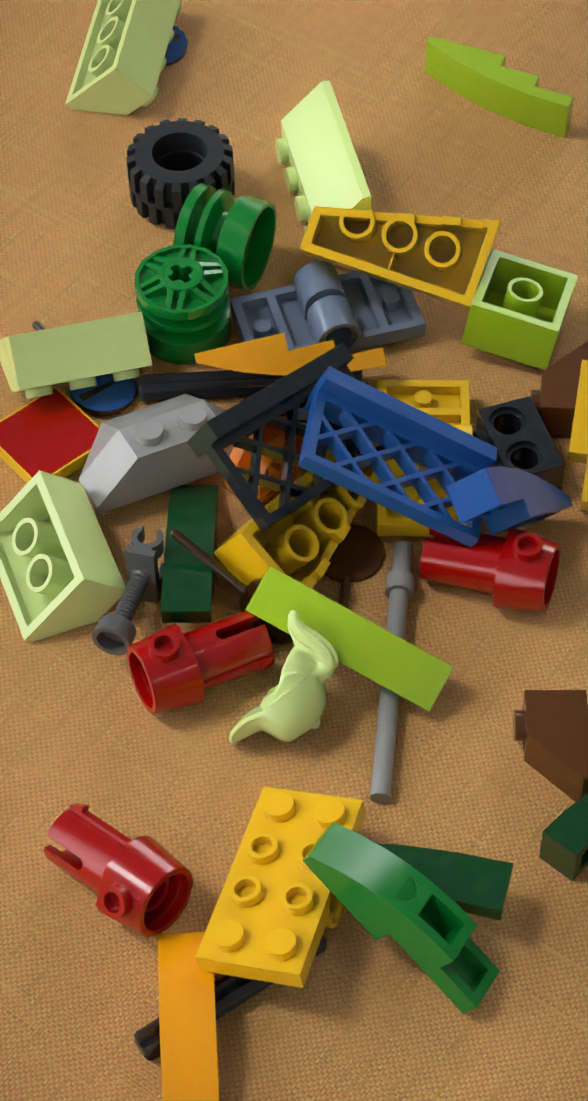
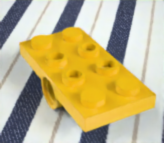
[377,379,473,537]
[195,786,366,988]

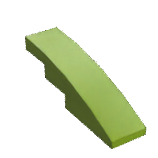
[425,36,574,138]
[245,566,454,712]

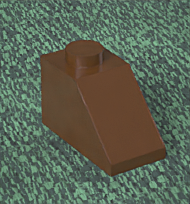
[530,341,588,439]
[513,690,588,802]

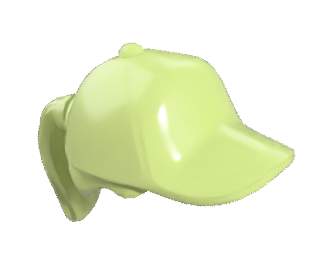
[229,610,339,744]

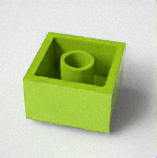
[461,249,578,370]

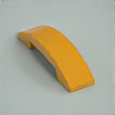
[157,932,219,1101]

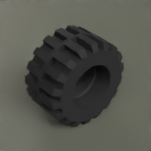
[126,118,235,229]

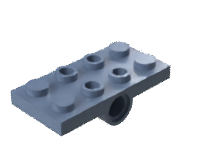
[230,261,426,353]

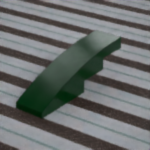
[161,485,218,623]
[377,843,513,921]

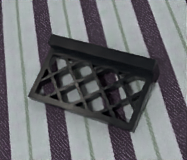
[187,343,386,532]

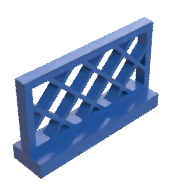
[298,366,498,548]

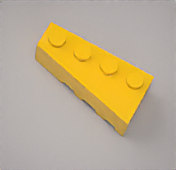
[300,206,501,310]
[213,448,387,589]

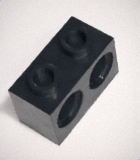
[472,396,565,491]

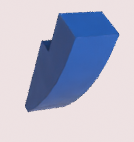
[446,466,573,535]

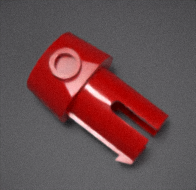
[420,527,561,612]
[126,611,275,714]
[44,803,194,937]

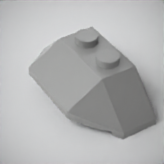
[79,394,234,515]

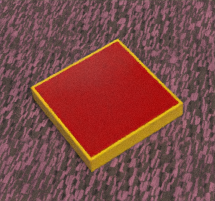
[0,386,100,483]

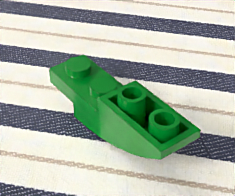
[302,823,500,1014]

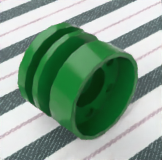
[173,183,277,292]
[135,244,231,365]

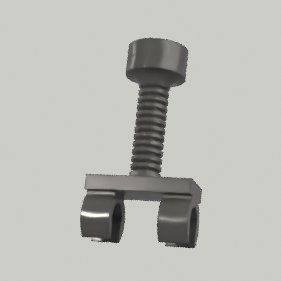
[92,526,164,656]

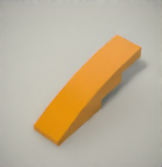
[194,333,387,376]

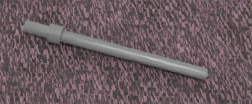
[370,541,415,804]

